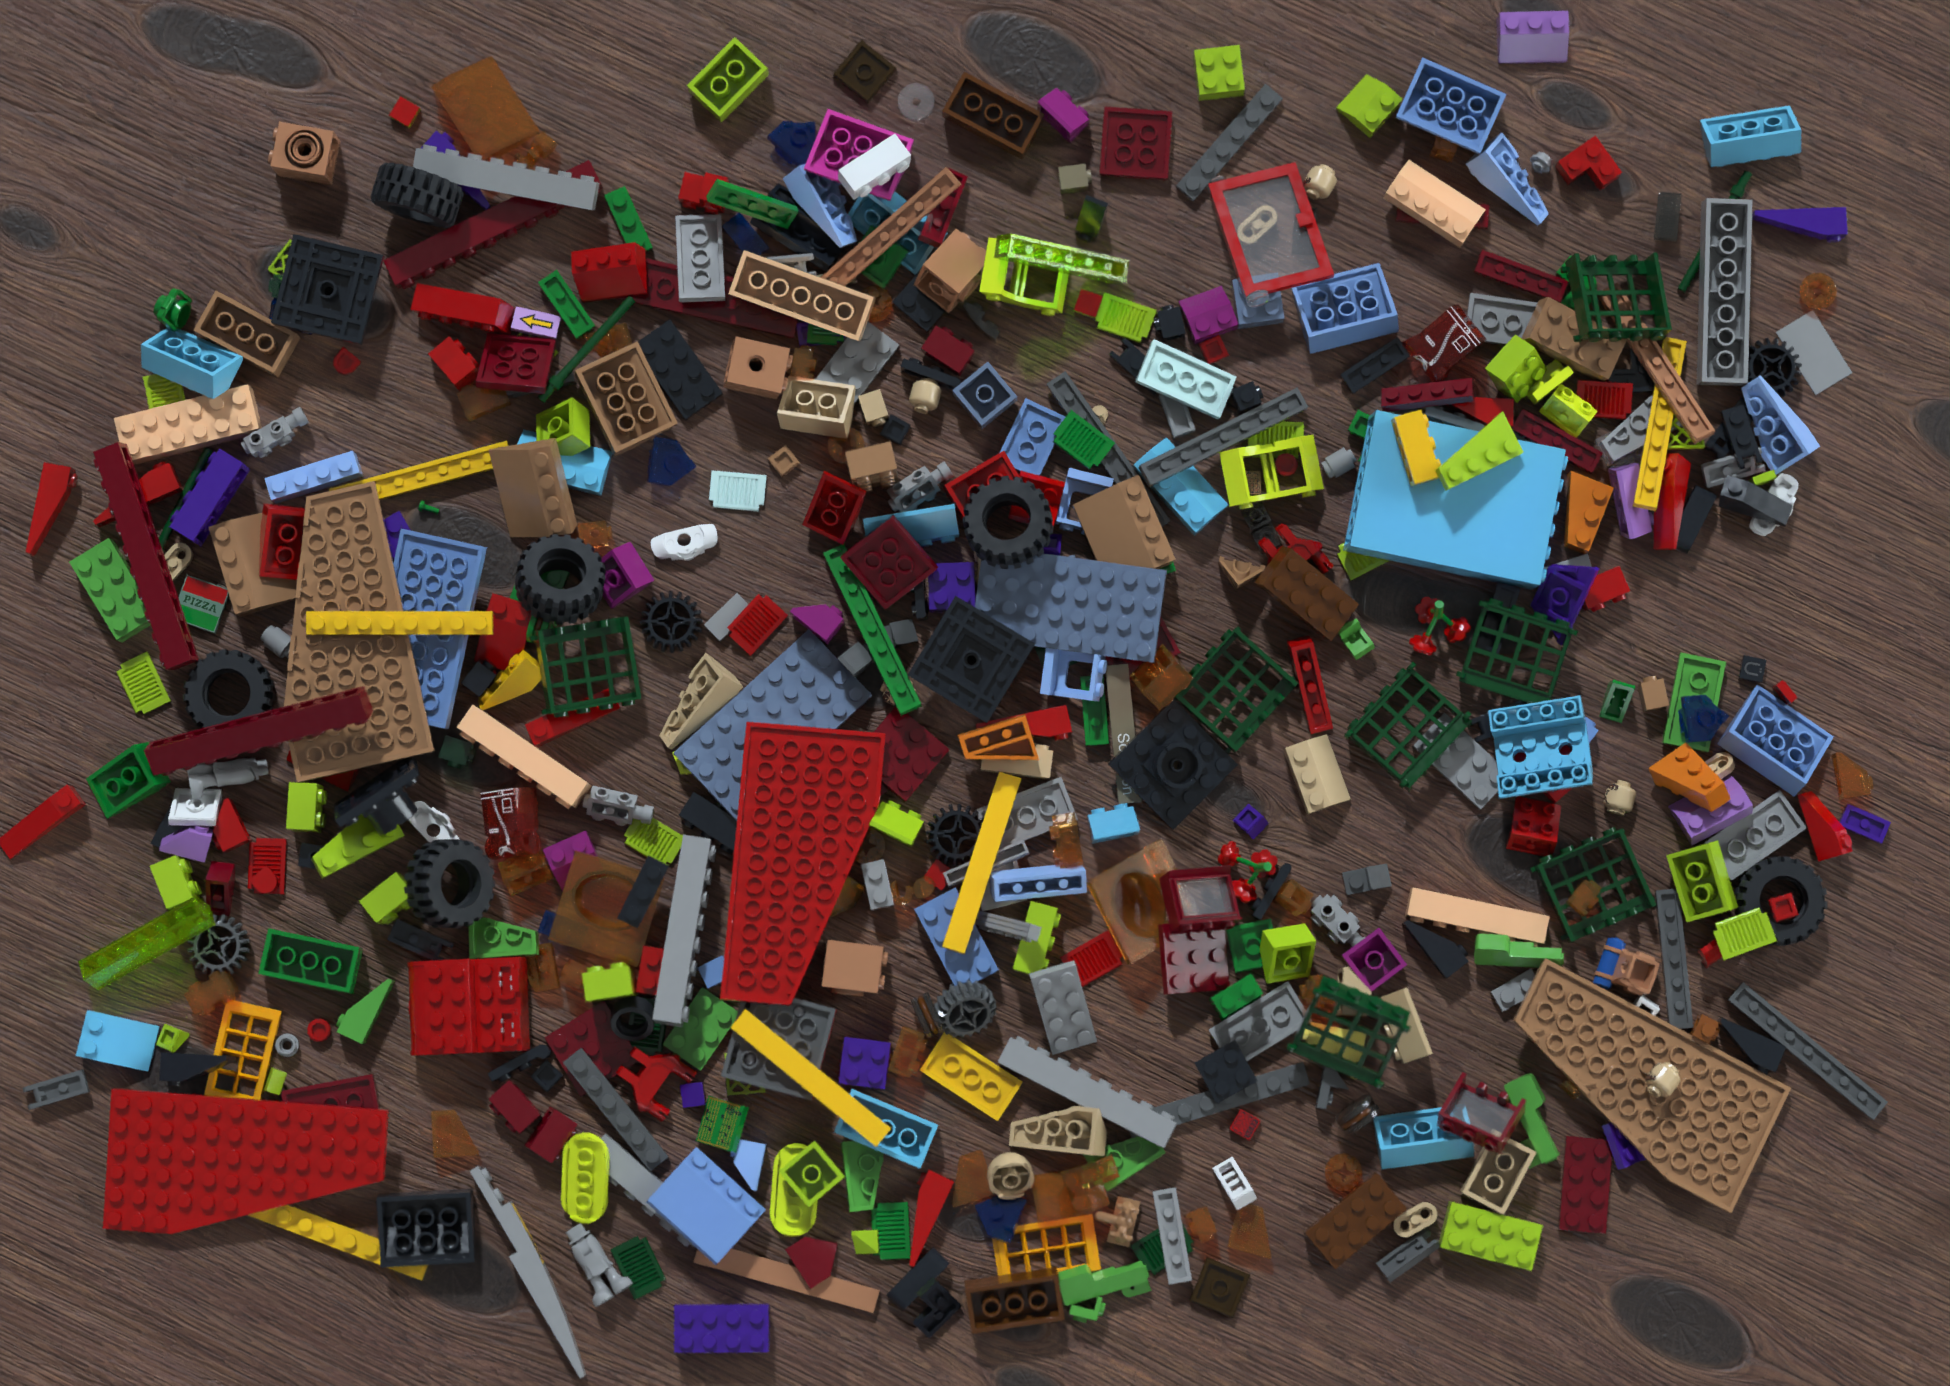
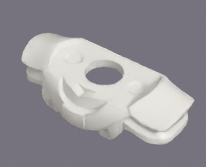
[1749,473,1798,536]
[651,524,717,561]
[408,801,459,843]

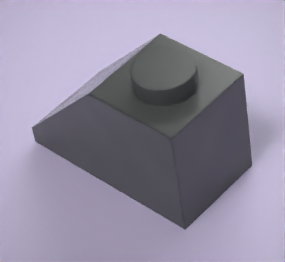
[837,642,874,678]

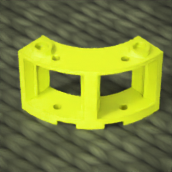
[979,238,1071,316]
[1219,435,1324,510]

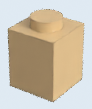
[858,389,889,427]

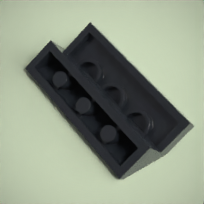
[750,183,846,272]

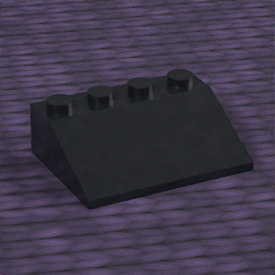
[376,1188,475,1267]

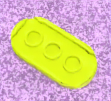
[561,1133,609,1224]
[770,1143,818,1237]

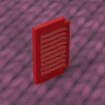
[1577,379,1633,420]
[727,594,788,656]
[247,838,287,894]
[1060,930,1123,987]

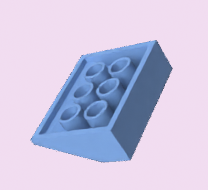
[1396,57,1506,155]
[1291,263,1399,354]
[1718,684,1834,796]
[646,1147,766,1265]

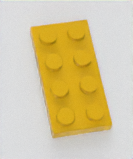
[920,1032,1023,1121]

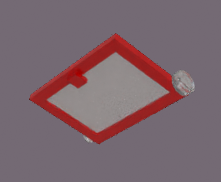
[1208,162,1334,308]

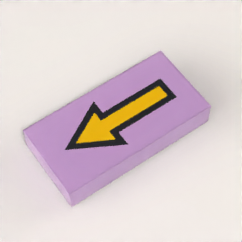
[511,306,561,339]

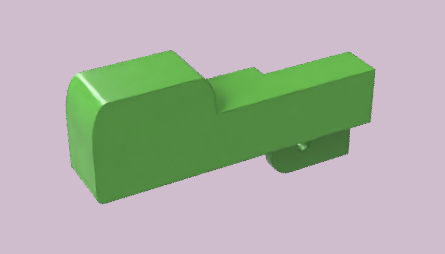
[1474,934,1564,968]
[1504,1074,1560,1169]
[1058,1260,1151,1306]

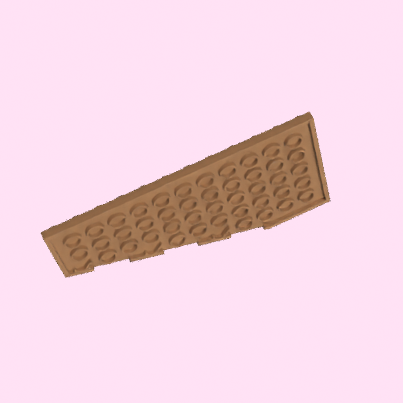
[284,481,435,783]
[1513,958,1791,1213]

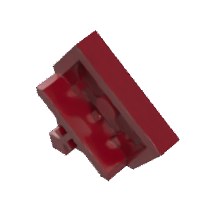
[785,1237,838,1289]

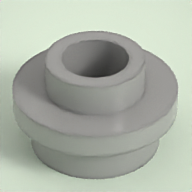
[1530,152,1553,173]
[275,1034,299,1057]

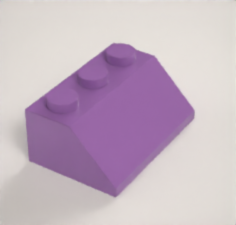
[1497,11,1569,64]
[1608,462,1654,539]
[1668,774,1753,846]

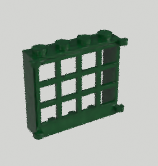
[1560,253,1672,342]
[1456,598,1578,703]
[529,616,642,718]
[1170,627,1298,754]
[1344,662,1472,792]
[1530,827,1656,943]
[1287,976,1411,1088]

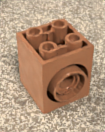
[268,122,340,185]
[914,229,986,313]
[723,337,793,399]
[822,940,888,997]

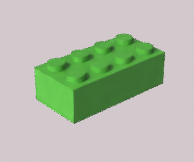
[69,538,151,643]

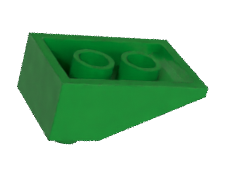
[86,742,171,819]

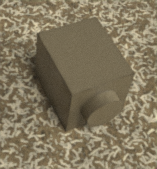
[1058,164,1092,194]

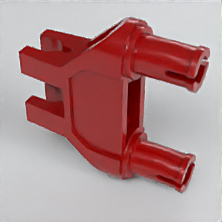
[1257,523,1334,574]
[616,1046,697,1122]

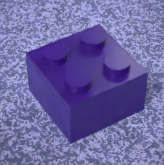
[928,562,976,613]
[839,1037,891,1089]

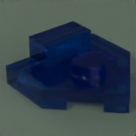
[767,121,816,167]
[647,437,696,486]
[1678,695,1729,743]
[975,1195,1027,1244]

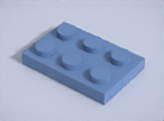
[1000,398,1065,476]

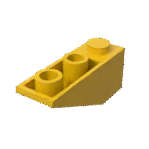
[478,650,542,710]

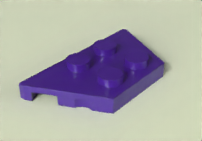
[1531,564,1600,646]

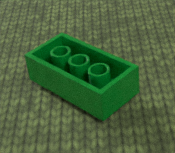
[258,928,363,993]

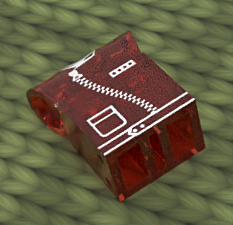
[1401,304,1487,382]
[481,787,541,860]

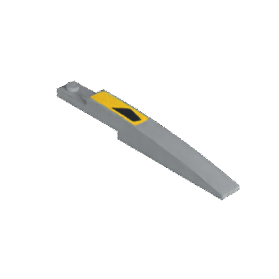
[470,1166,586,1378]

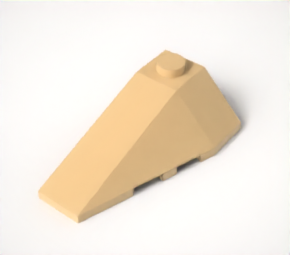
[659,653,743,750]
[1009,1106,1107,1156]

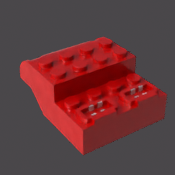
[407,957,530,1056]

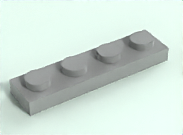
[1152,1187,1192,1284]

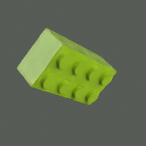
[1439,1201,1543,1271]

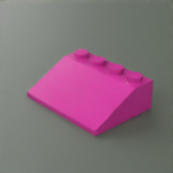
[804,109,914,201]

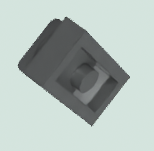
[885,619,918,648]
[1341,864,1392,896]
[1315,1065,1349,1109]

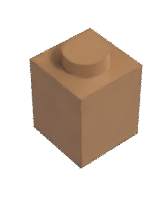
[1637,676,1669,712]

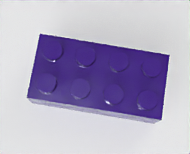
[169,448,251,547]
[674,1304,770,1353]

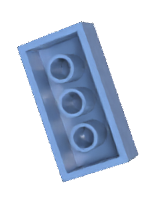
[914,887,999,986]

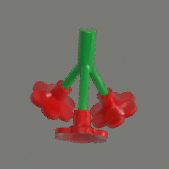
[1409,597,1471,655]
[1218,841,1278,903]

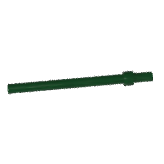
[1677,170,1753,293]
[537,296,636,403]
[159,447,213,553]

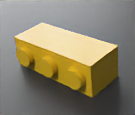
[1391,410,1441,487]

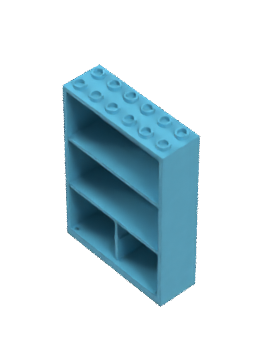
[1343,410,1568,590]

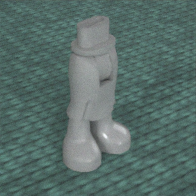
[187,758,269,801]
[566,1223,633,1307]

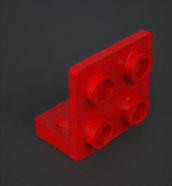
[1008,471,1065,527]
[1506,796,1561,857]

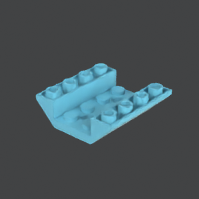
[1488,696,1593,799]

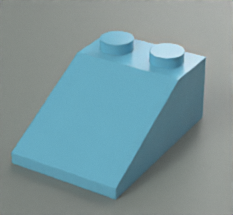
[1087,803,1140,844]
[76,1010,160,1072]

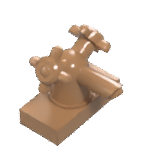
[1095,1196,1140,1247]

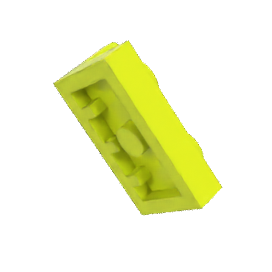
[1527,360,1574,405]
[1539,384,1597,438]

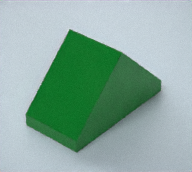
[1599,680,1635,723]

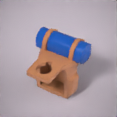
[1592,937,1660,996]

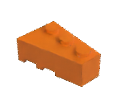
[1564,471,1614,555]
[957,714,1039,760]
[1648,743,1731,812]

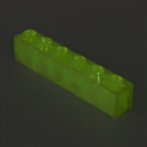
[994,233,1129,284]
[78,896,216,990]

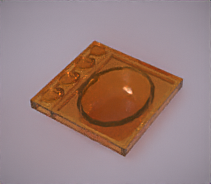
[1086,839,1200,965]
[548,850,665,967]

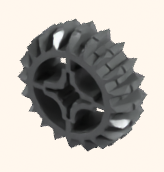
[187,915,250,977]
[934,980,997,1039]

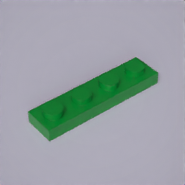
[706,179,798,229]

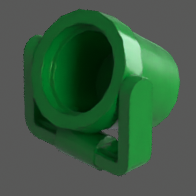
[154,288,193,332]

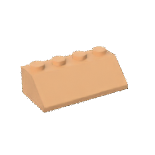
[1384,160,1486,248]

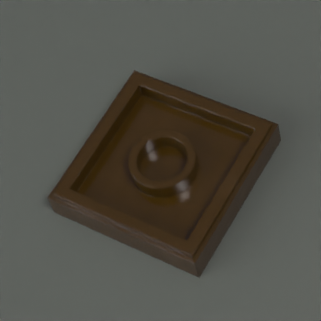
[833,40,897,104]
[1190,1257,1250,1318]

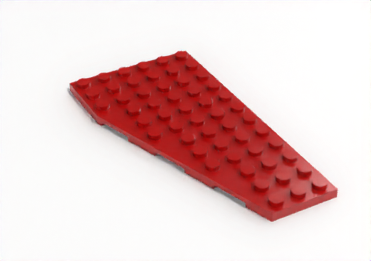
[720,721,886,1006]
[103,1088,389,1234]

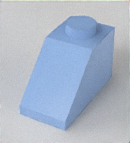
[730,1139,767,1191]

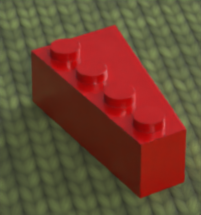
[410,283,515,335]

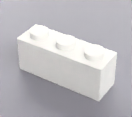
[838,134,911,200]

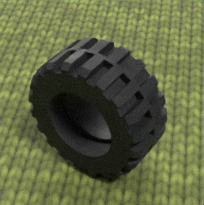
[370,163,464,228]
[963,476,1053,569]
[515,534,606,625]
[183,649,276,728]
[404,839,495,928]
[1734,856,1828,946]

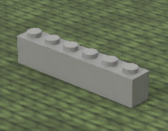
[601,1134,694,1247]

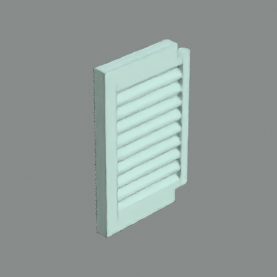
[709,470,767,512]

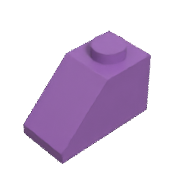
[159,826,213,863]

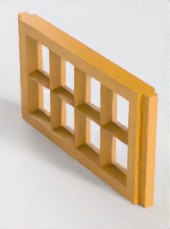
[204,999,282,1100]
[991,1214,1101,1276]

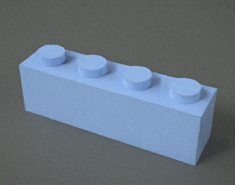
[264,451,363,504]
[990,862,1087,902]

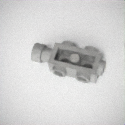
[241,407,309,458]
[886,461,954,513]
[583,786,654,826]
[1310,894,1365,947]

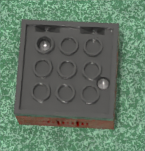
[721,998,837,1100]

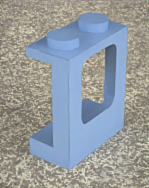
[1055,468,1114,535]
[1040,648,1107,702]

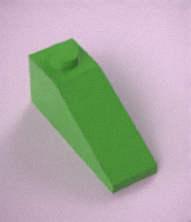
[336,979,395,1044]

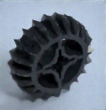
[1748,338,1802,398]
[640,591,703,653]
[926,804,984,867]

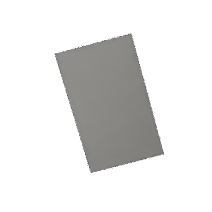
[1776,310,1852,395]

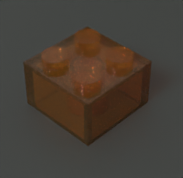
[1129,644,1193,710]

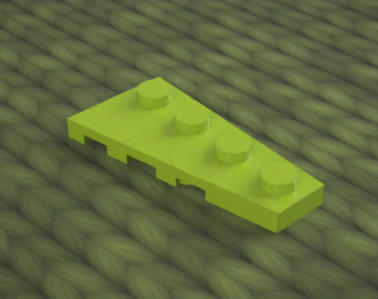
[1435,411,1524,491]
[311,814,405,879]

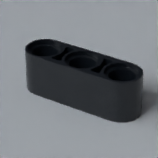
[1676,485,1717,554]
[886,1247,950,1312]

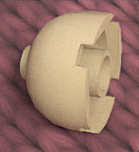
[987,1152,1035,1200]

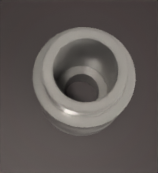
[1321,447,1357,479]
[260,625,291,658]

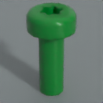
[418,500,440,514]

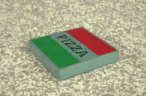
[178,575,229,634]

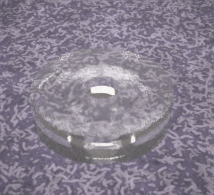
[898,83,934,121]

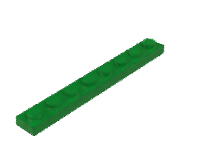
[823,545,922,716]

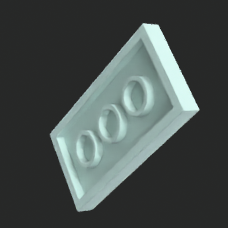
[1135,339,1236,420]

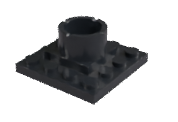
[271,234,384,345]
[908,596,1035,723]
[1108,699,1238,830]
[334,757,419,836]

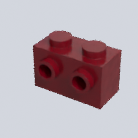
[921,326,975,377]
[489,1080,543,1134]
[524,1106,578,1163]

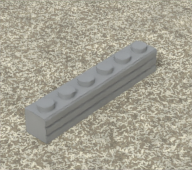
[943,839,1029,888]
[975,910,1042,943]

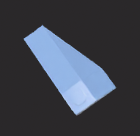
[1466,132,1549,225]
[783,164,857,248]
[1741,375,1820,474]

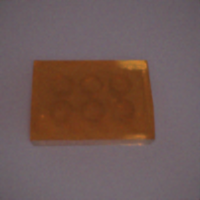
[431,56,540,161]

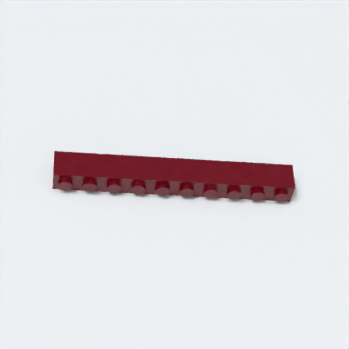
[383,160,603,289]
[93,442,199,670]
[144,686,373,776]

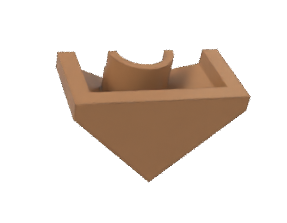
[1218,556,1265,590]

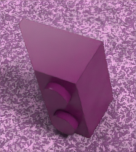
[1037,88,1089,143]
[1178,286,1239,344]
[601,542,654,609]
[790,604,845,645]
[543,831,606,893]
[1342,928,1407,992]

